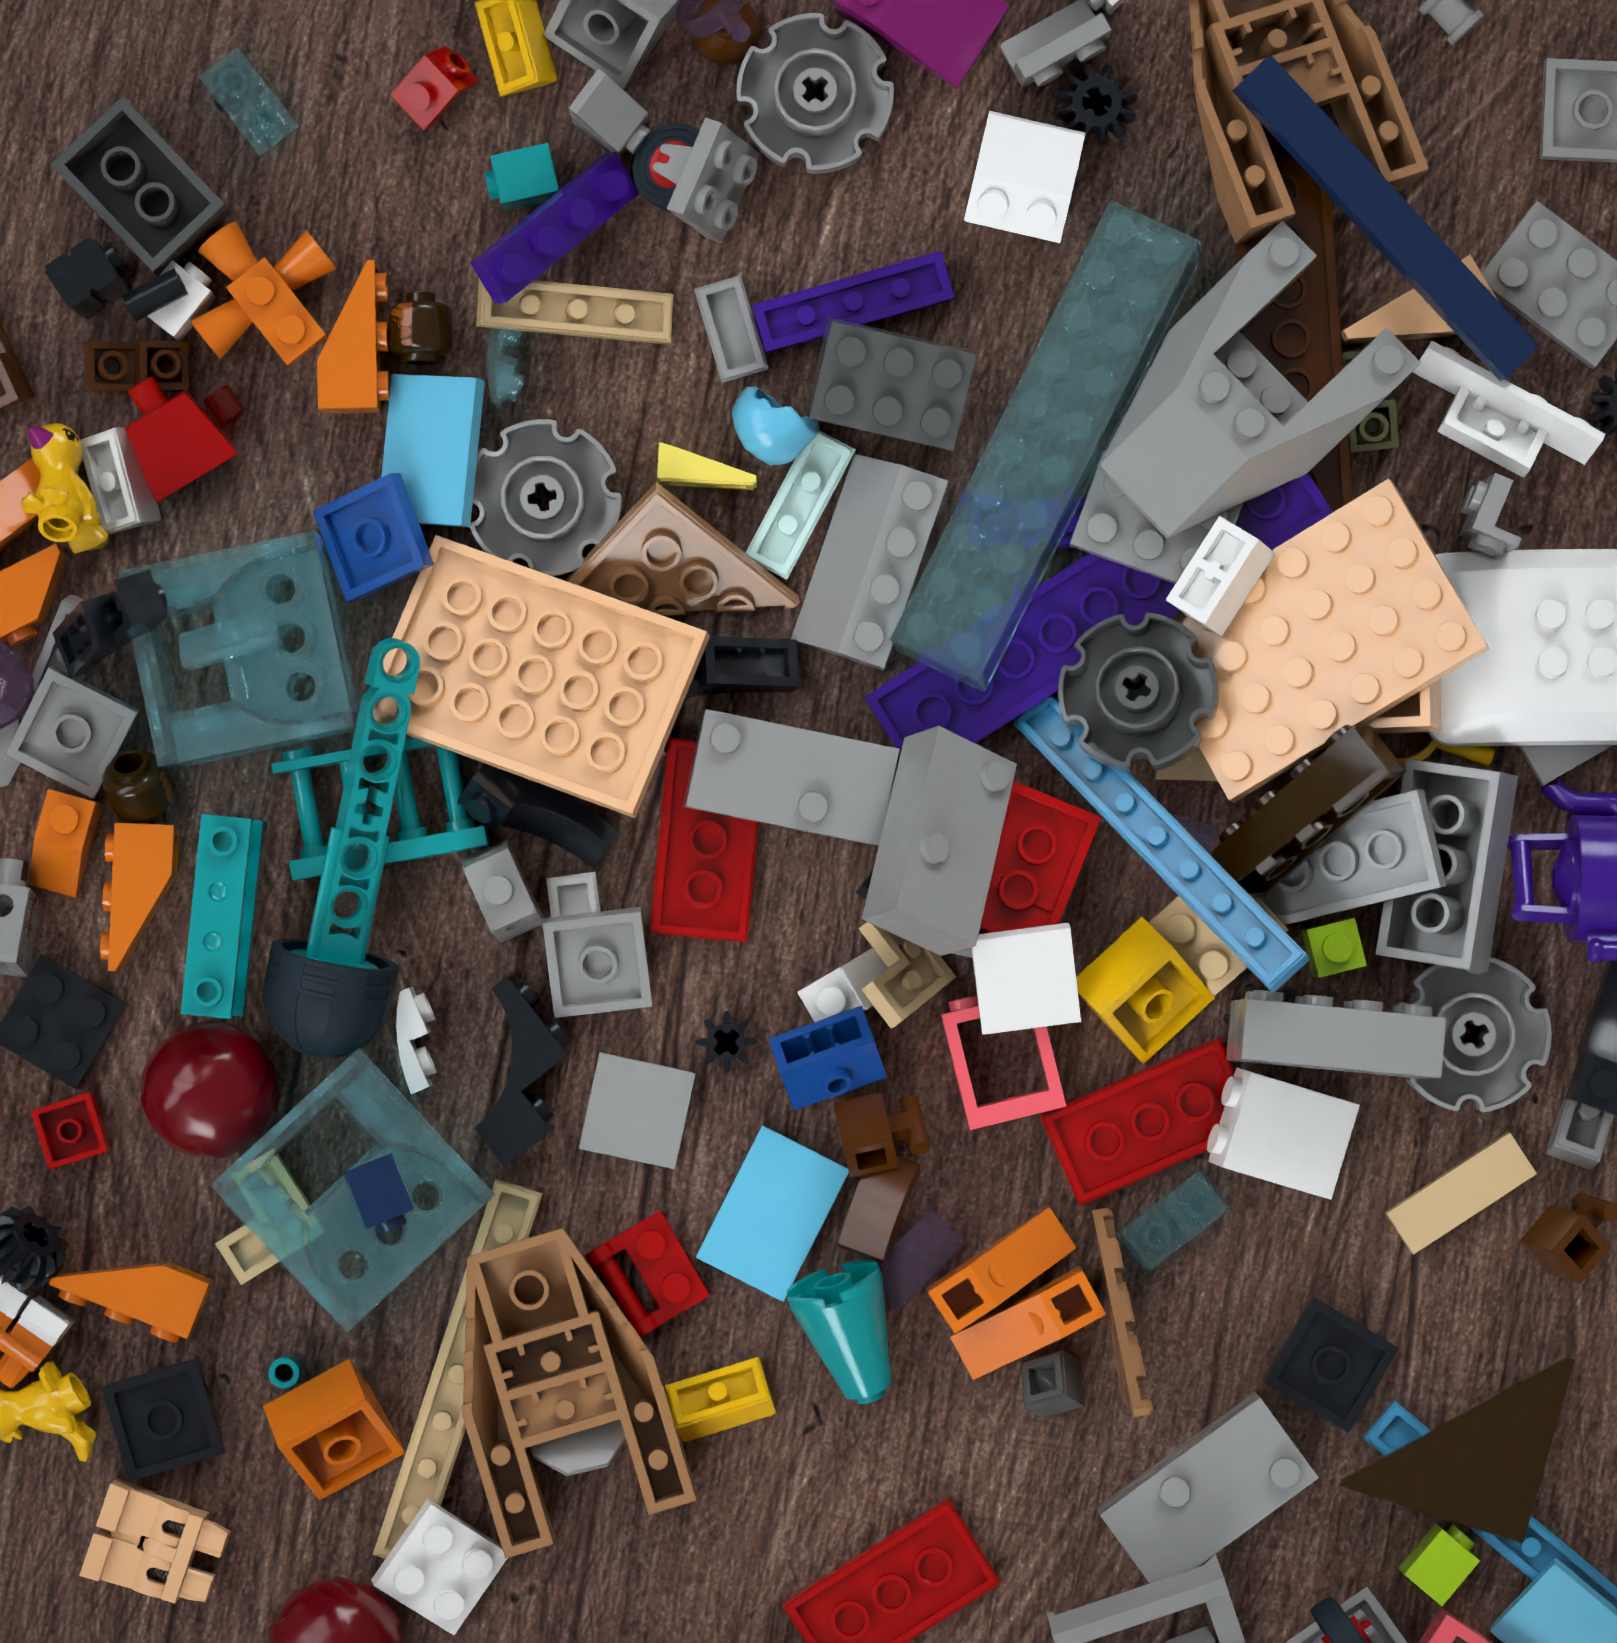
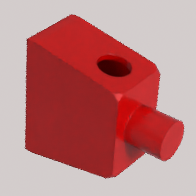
[125,376,238,502]

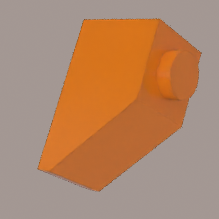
[0,544,68,647]
[29,789,104,898]

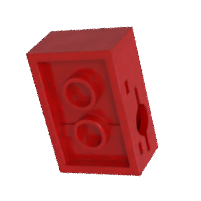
[979,781,1102,934]

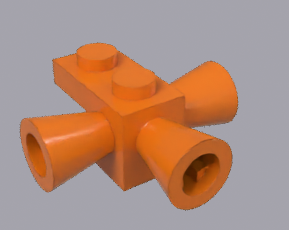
[190,221,337,367]

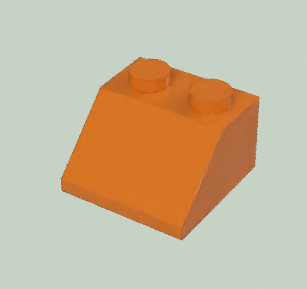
[263,1358,406,1501]

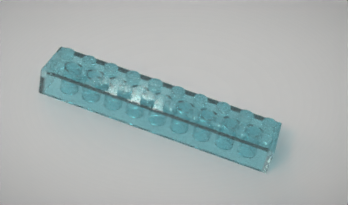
[890,200,1203,692]

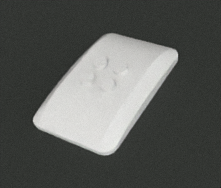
[1428,549,1617,746]

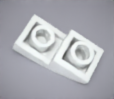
[396,987,436,1094]

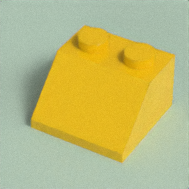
[1076,917,1215,1065]

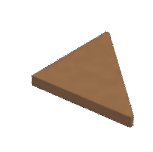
[564,482,799,616]
[1092,1207,1153,1417]

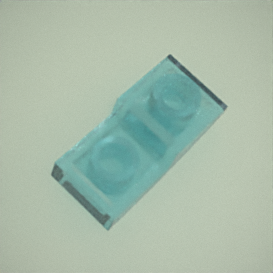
[198,47,299,156]
[487,328,526,411]
[1116,1170,1230,1273]

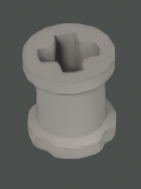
[1419,0,1484,45]

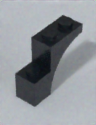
[474,976,571,1167]

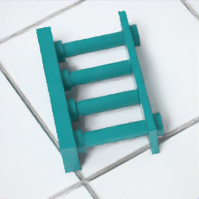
[271,738,491,881]
[181,814,265,1019]

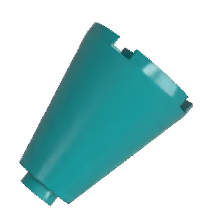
[786,1260,892,1404]

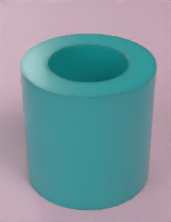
[268,1355,303,1389]

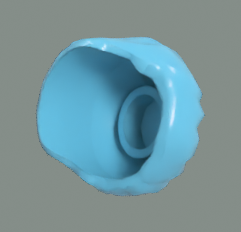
[732,386,820,466]

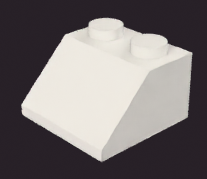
[964,111,1085,243]

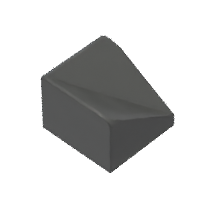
[1020,1350,1085,1417]

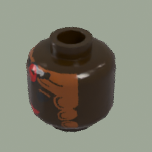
[389,292,453,365]
[102,749,173,823]

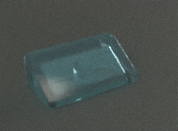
[178,607,284,671]

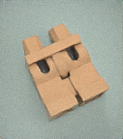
[79,1478,231,1604]

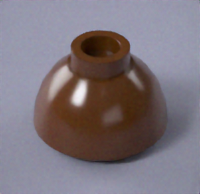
[692,0,760,65]

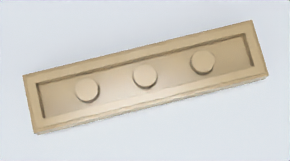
[476,278,674,344]

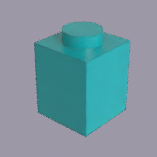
[484,143,559,211]

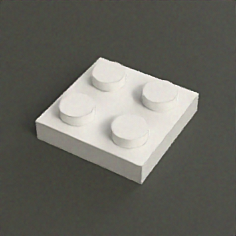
[371,1498,508,1635]

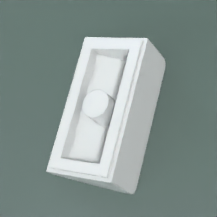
[81,427,161,535]

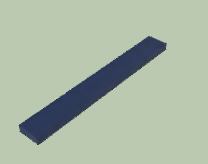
[1232,54,1539,382]

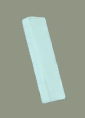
[746,430,856,581]

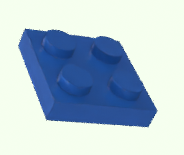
[313,473,434,602]

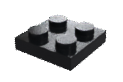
[0,954,128,1089]
[1262,1296,1399,1433]
[101,1357,226,1482]

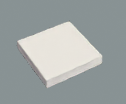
[971,923,1081,1035]

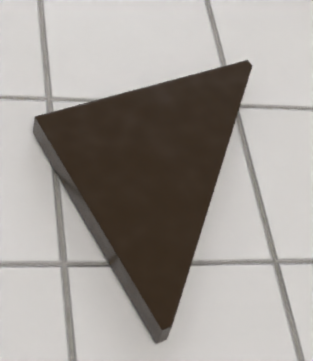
[1339,1358,1575,1543]

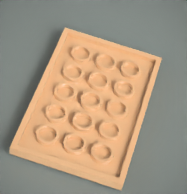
[1172,478,1490,803]
[373,535,710,818]

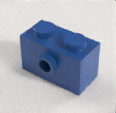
[769,1005,887,1110]

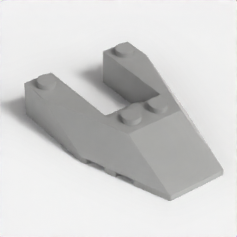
[1098,220,1421,539]

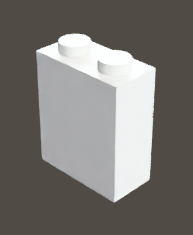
[1207,1067,1360,1200]

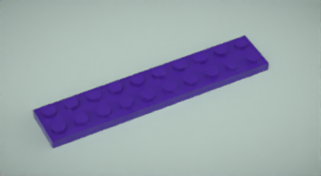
[864,473,1333,754]

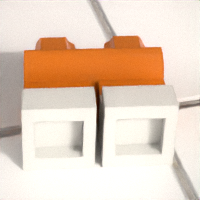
[0,1275,76,1388]

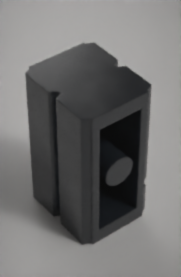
[45,237,133,320]

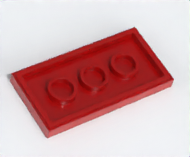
[649,737,759,942]
[1039,1037,1235,1206]
[782,1498,1001,1643]

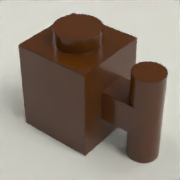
[834,1092,930,1178]
[1520,1193,1617,1284]

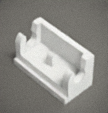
[1166,516,1275,637]

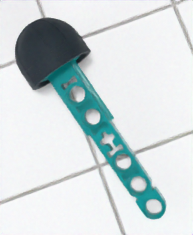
[263,638,420,1058]

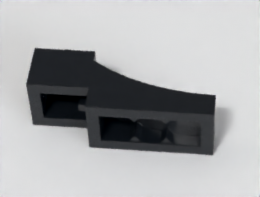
[52,570,168,678]
[684,636,800,700]
[457,764,620,869]
[1564,961,1617,1116]

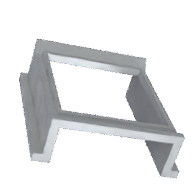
[1047,1554,1245,1643]

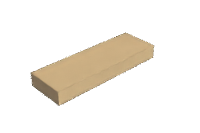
[1385,1132,1537,1255]

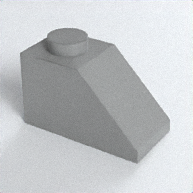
[569,68,651,160]

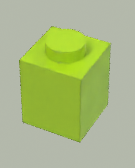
[1301,918,1367,978]
[1398,1523,1480,1606]

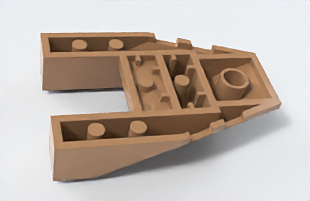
[1189,0,1429,245]
[462,1228,697,1559]

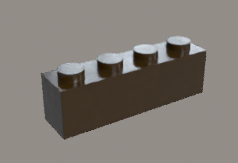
[1210,724,1406,899]

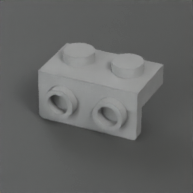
[1000,0,1111,89]
[1459,473,1521,558]

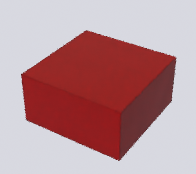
[31,1091,112,1170]

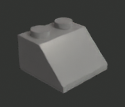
[543,0,681,90]

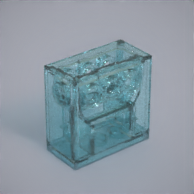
[118,531,359,770]
[210,1048,495,1333]

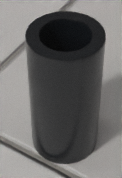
[122,268,189,322]

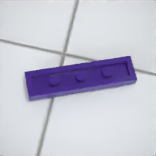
[470,152,640,304]
[752,251,955,354]

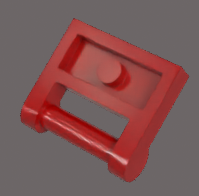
[584,1209,710,1337]

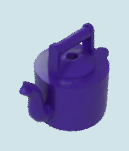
[1507,778,1617,963]

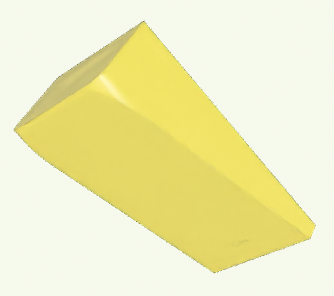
[657,442,757,490]

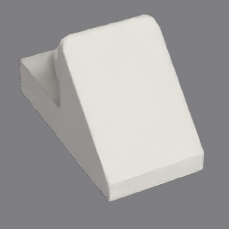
[797,948,888,1022]

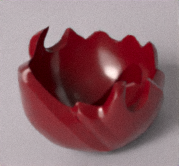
[140,1021,281,1158]
[267,1577,405,1643]

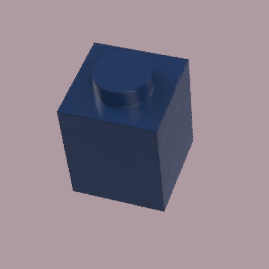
[343,1153,414,1235]

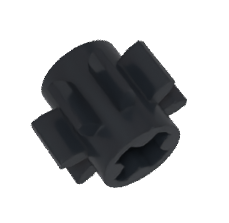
[696,1011,758,1073]

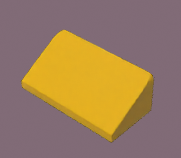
[474,0,557,97]
[665,1357,776,1442]

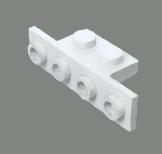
[1413,340,1605,478]

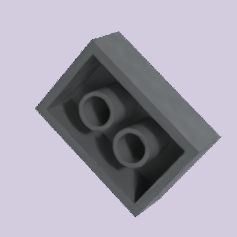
[50,96,232,277]
[805,317,977,451]

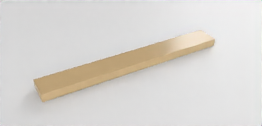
[373,1178,543,1559]

